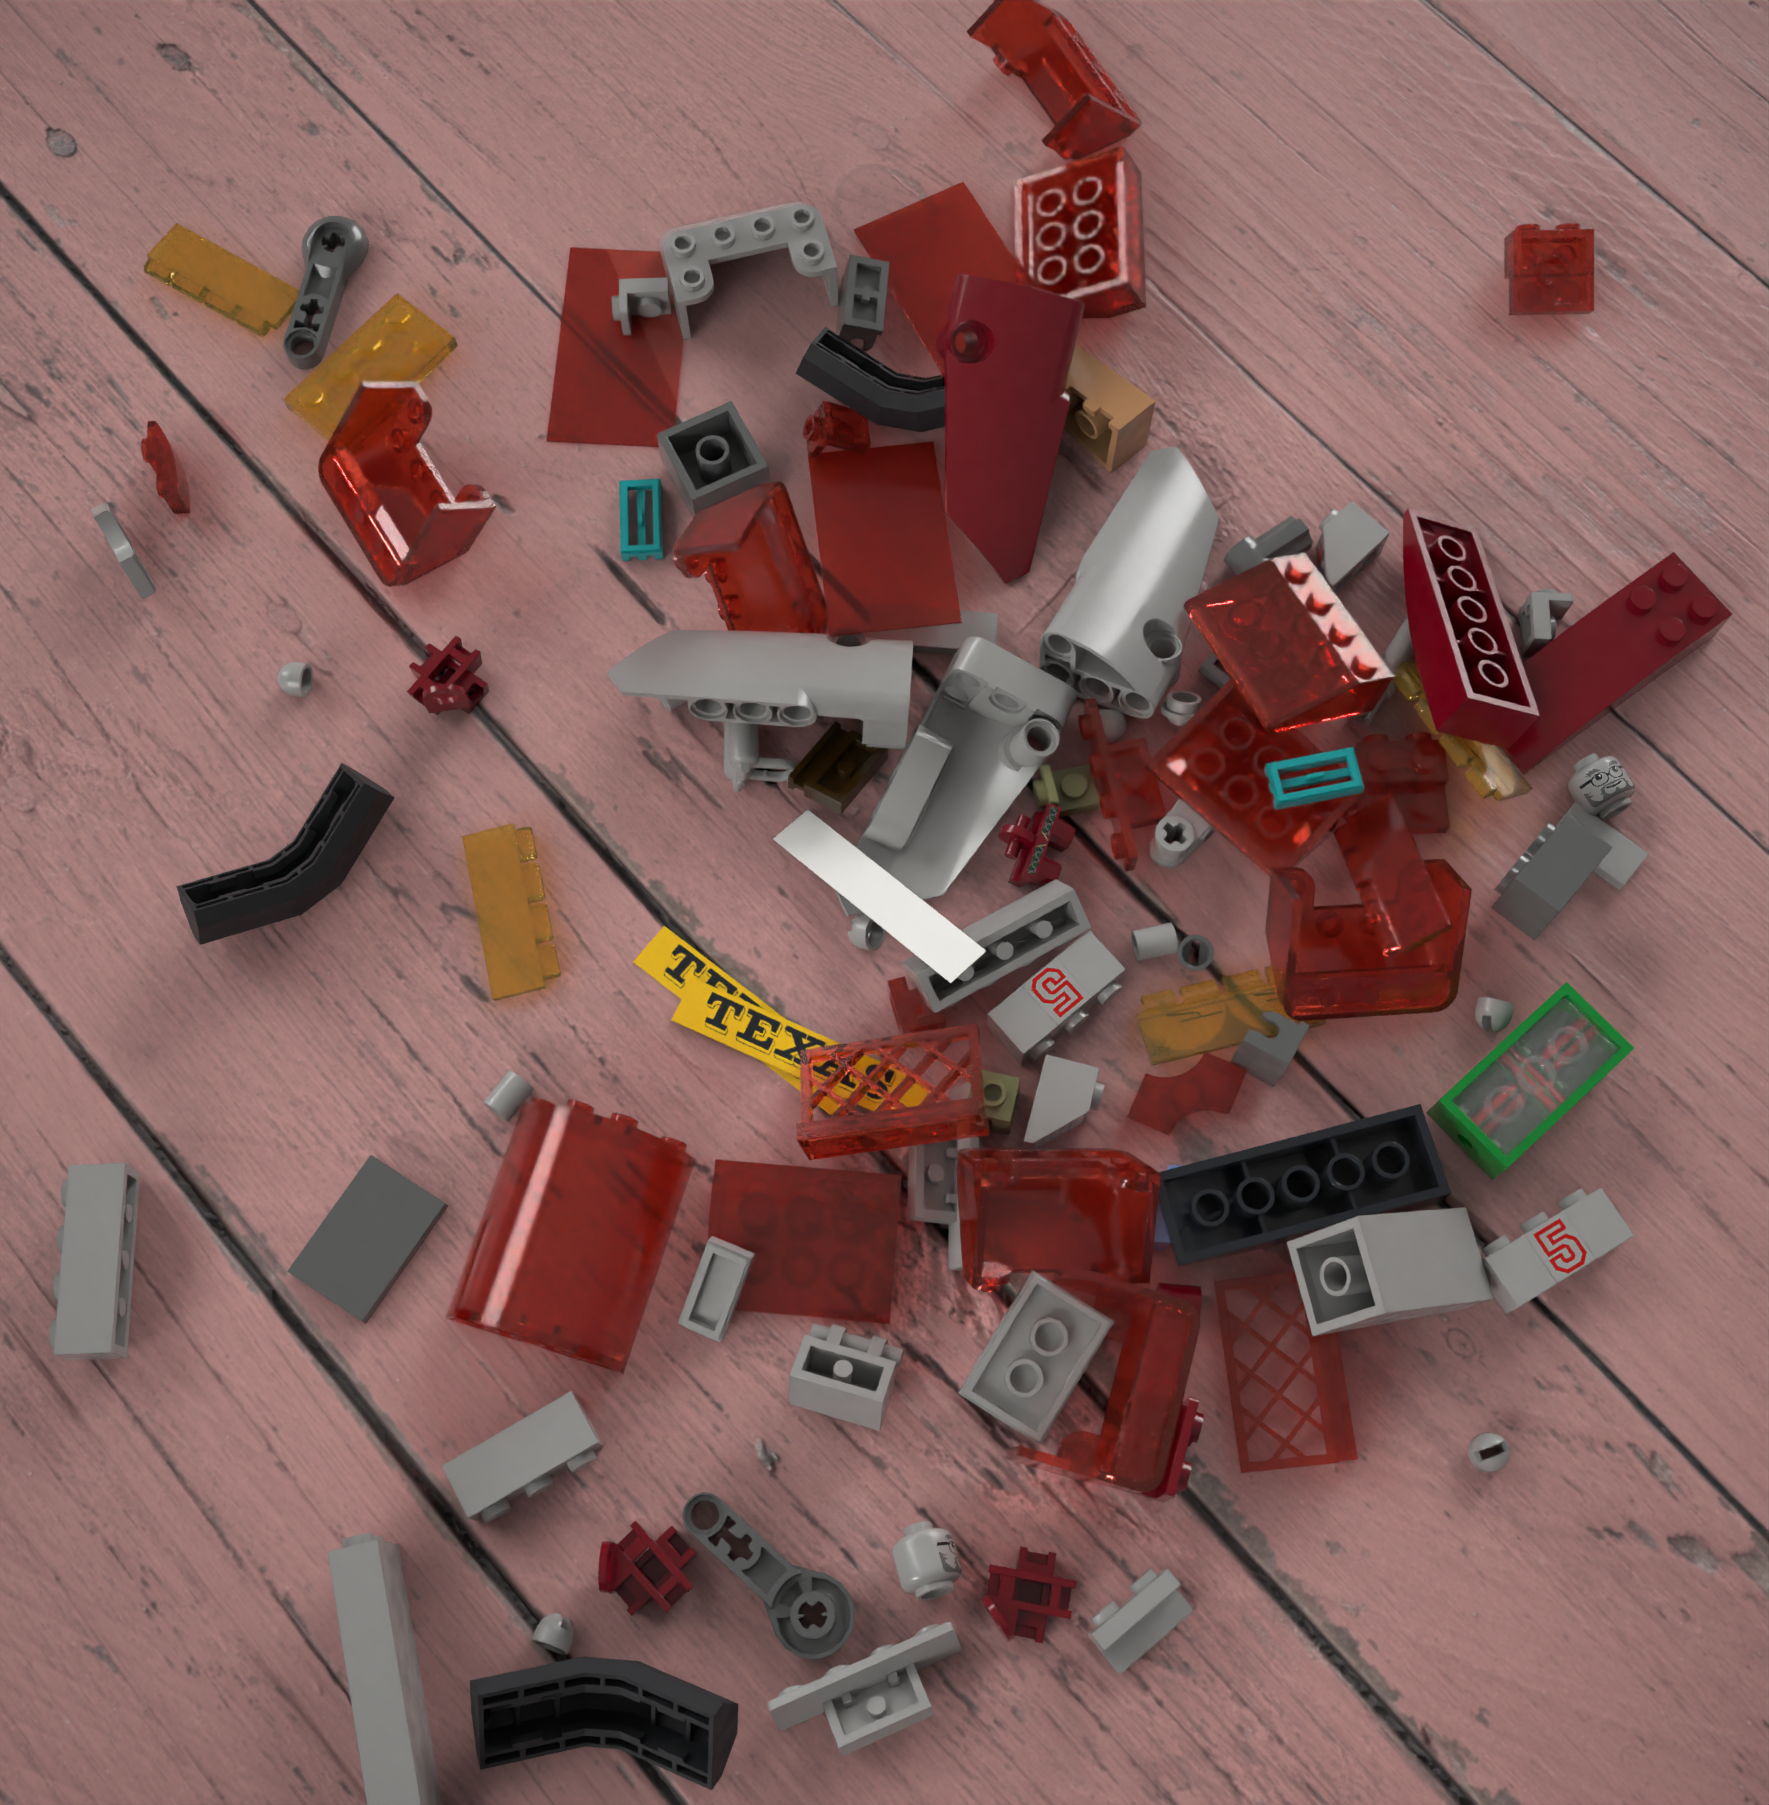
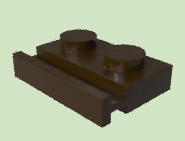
[788,721,888,814]

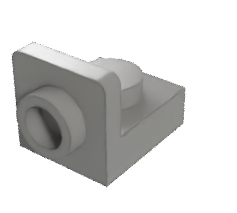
[612,277,671,335]
[1519,589,1573,657]

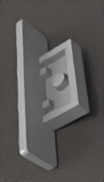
[907,1081,983,1271]
[767,1622,961,1756]

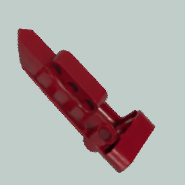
[936,274,1085,584]

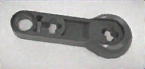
[283,216,369,370]
[683,1492,855,1660]

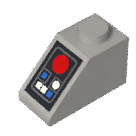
[1316,501,1390,605]

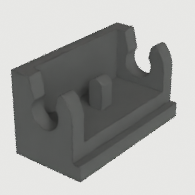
[836,254,889,351]
[1229,1011,1310,1087]

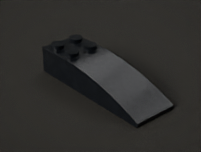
[1151,1104,1451,1267]

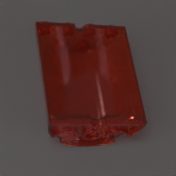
[445,1097,695,1374]

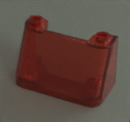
[956,1148,1161,1292]

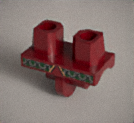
[998,803,1076,888]

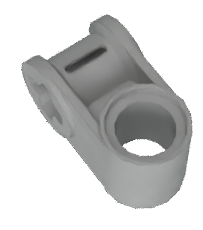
[1148,784,1229,868]

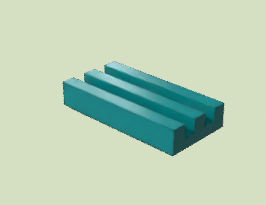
[619,479,664,561]
[1264,747,1364,810]

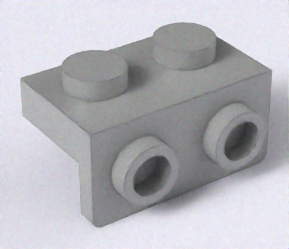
[1087,1568,1192,1673]

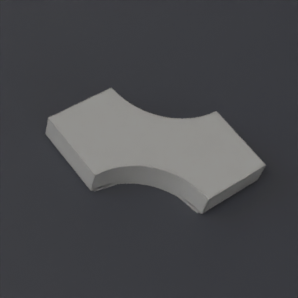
[91,503,156,599]

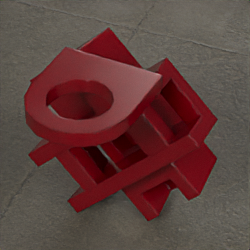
[407,636,489,715]
[598,1521,696,1616]
[979,1546,1076,1643]

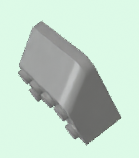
[659,202,838,340]

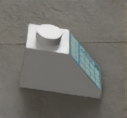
[1021,1054,1104,1153]

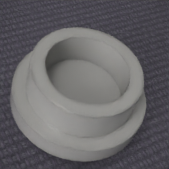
[1161,690,1205,726]

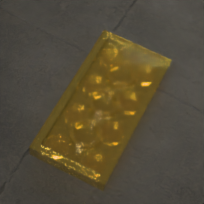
[283,293,458,454]

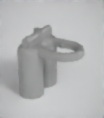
[724,722,798,792]

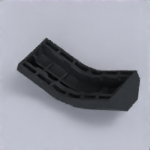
[795,327,945,432]
[176,763,395,945]
[470,1656,738,1790]

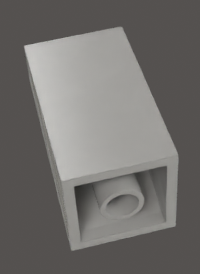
[1287,1207,1493,1336]

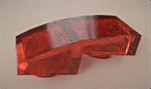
[141,421,190,514]

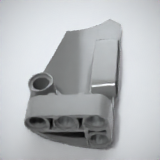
[1039,447,1219,719]
[607,627,913,750]
[835,637,1078,916]

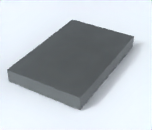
[287,1155,448,1324]

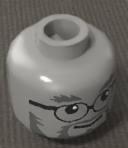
[1567,753,1636,821]
[892,1521,962,1601]

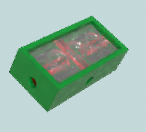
[1426,982,1634,1180]

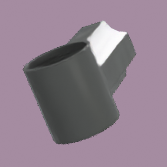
[1224,516,1313,593]

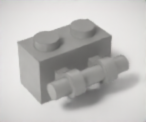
[789,1323,904,1431]

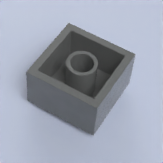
[657,401,771,525]
[1491,814,1613,940]

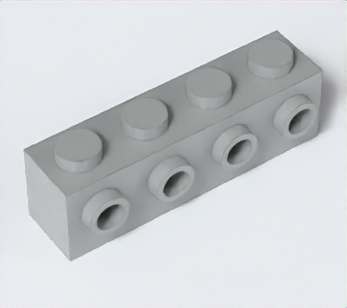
[902,879,1091,1013]
[49,1163,140,1361]

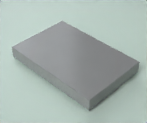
[958,1270,1114,1445]

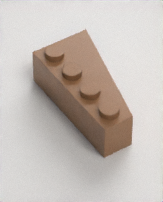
[1064,344,1156,473]

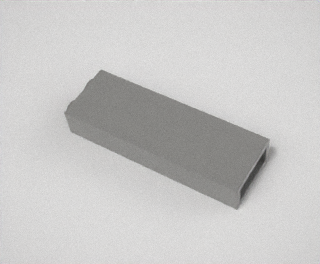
[328,1533,443,1805]

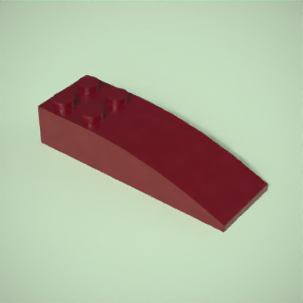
[1403,508,1540,749]
[1500,552,1732,774]

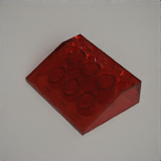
[1014,145,1146,319]
[1183,553,1394,734]
[1145,676,1367,884]
[708,1159,902,1325]

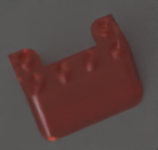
[318,381,496,587]
[672,481,829,634]
[1265,859,1472,1021]

